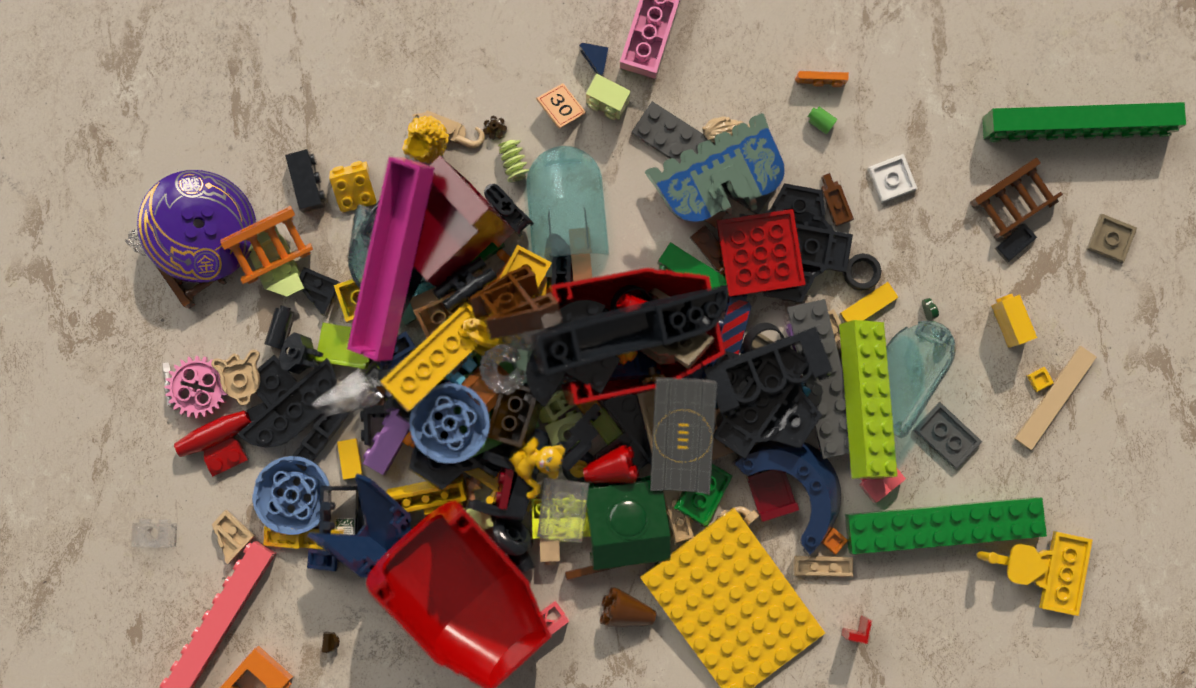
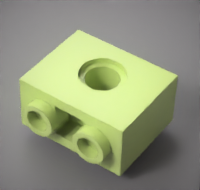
[545,410,582,449]

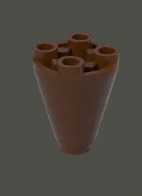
[600,587,656,627]

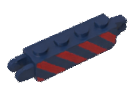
[708,295,752,367]

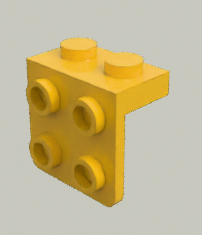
[329,161,377,212]

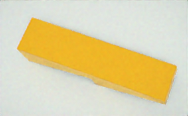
[263,526,344,549]

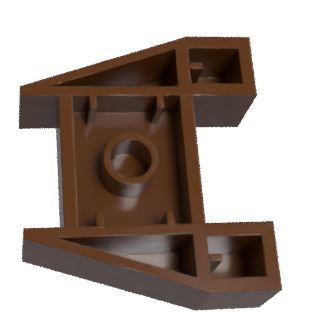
[469,265,562,340]

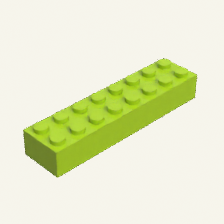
[839,320,898,479]

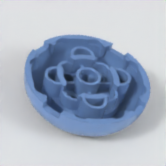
[410,383,490,463]
[252,456,330,535]

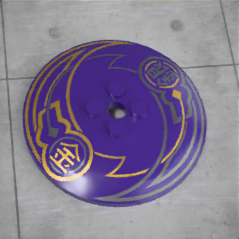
[137,170,256,283]

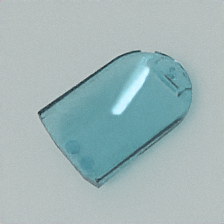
[527,146,609,258]
[886,321,956,438]

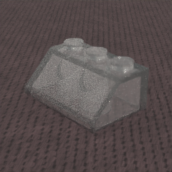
[537,478,589,543]

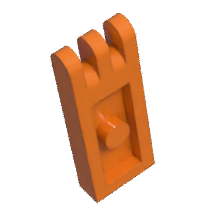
[795,71,849,87]

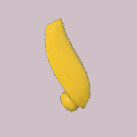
[463,319,503,349]

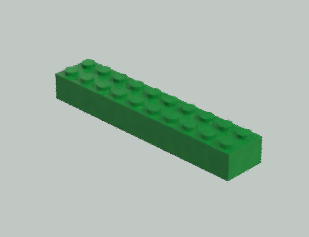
[982,102,1186,142]
[845,497,1047,554]

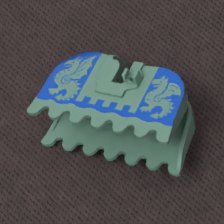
[644,113,785,222]

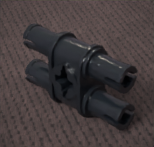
[432,257,498,312]

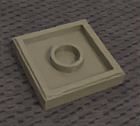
[1087,214,1137,263]

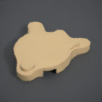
[211,349,260,406]

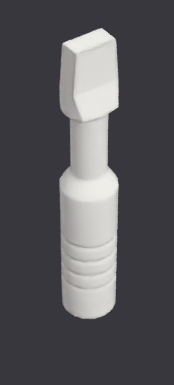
[163,362,175,406]

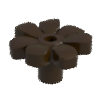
[483,116,507,140]
[642,366,666,385]

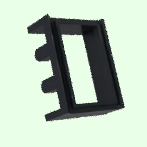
[319,486,365,535]

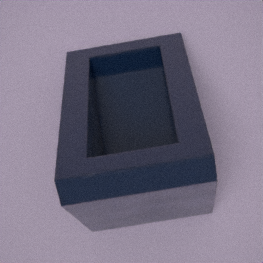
[579,43,608,77]

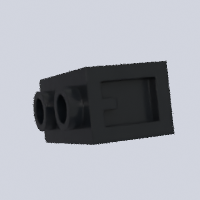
[360,405,390,445]

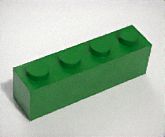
[657,242,726,288]

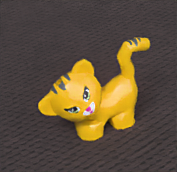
[509,437,565,499]

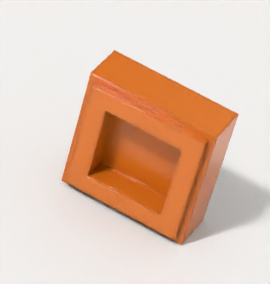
[821,527,848,555]

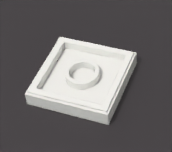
[867,154,917,203]

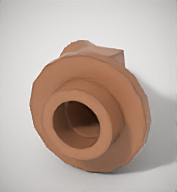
[465,476,482,500]

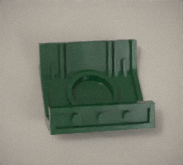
[581,476,670,570]

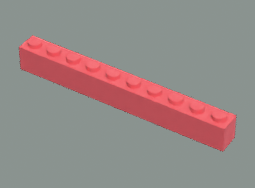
[159,541,277,688]

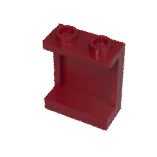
[746,469,799,522]

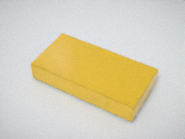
[337,438,363,480]

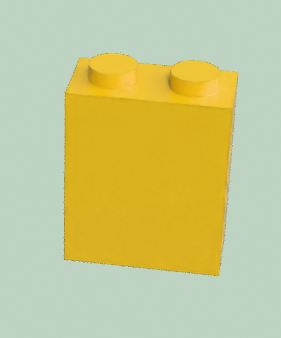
[991,293,1037,348]

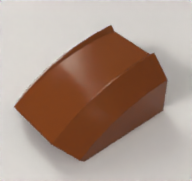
[461,360,512,412]

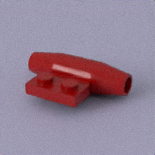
[174,410,251,477]

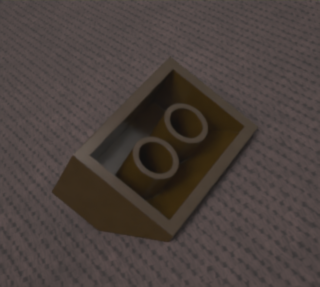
[487,380,542,448]

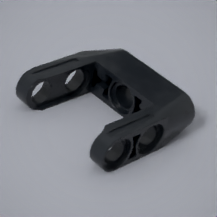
[466,451,538,522]

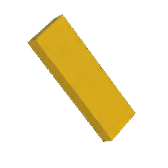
[840,282,898,322]

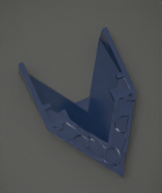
[308,473,411,578]

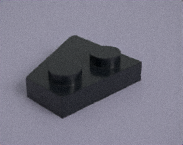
[299,267,340,316]

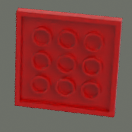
[716,209,806,297]

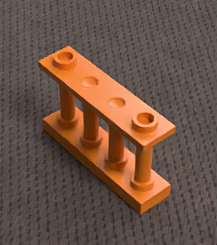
[221,206,313,284]

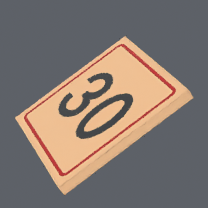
[536,83,586,129]

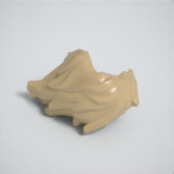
[702,117,750,143]

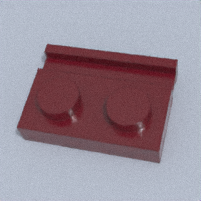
[494,468,514,510]

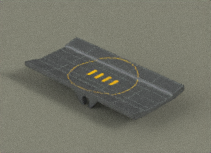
[650,378,717,494]

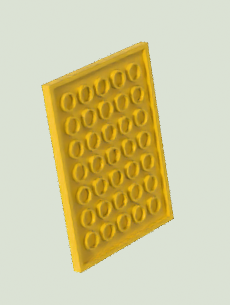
[640,507,825,688]

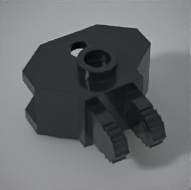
[279,332,324,374]

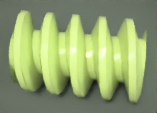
[498,140,529,182]

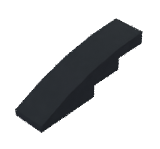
[292,397,353,472]

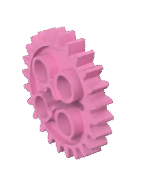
[165,356,229,418]

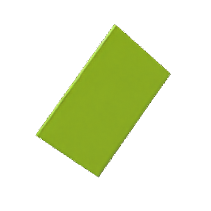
[314,322,370,370]

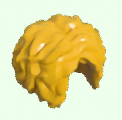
[402,116,449,164]

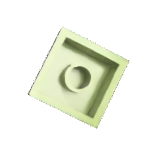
[586,74,631,120]

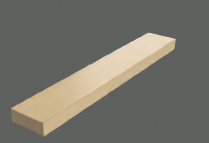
[1014,346,1097,450]

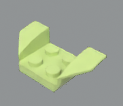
[249,225,304,296]

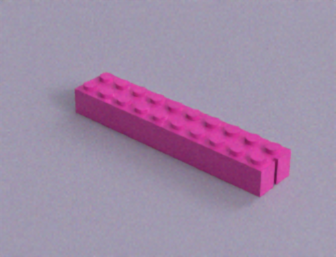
[347,156,435,361]

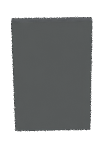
[913,402,982,470]

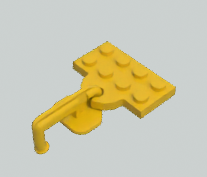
[977,531,1093,616]

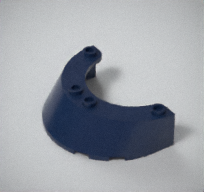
[732,440,841,555]

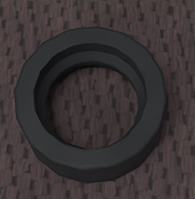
[843,253,882,291]

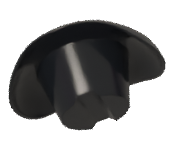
[493,518,534,556]

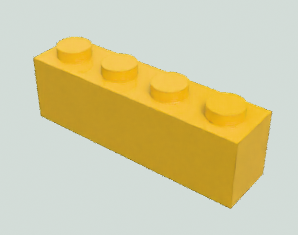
[386,474,467,512]

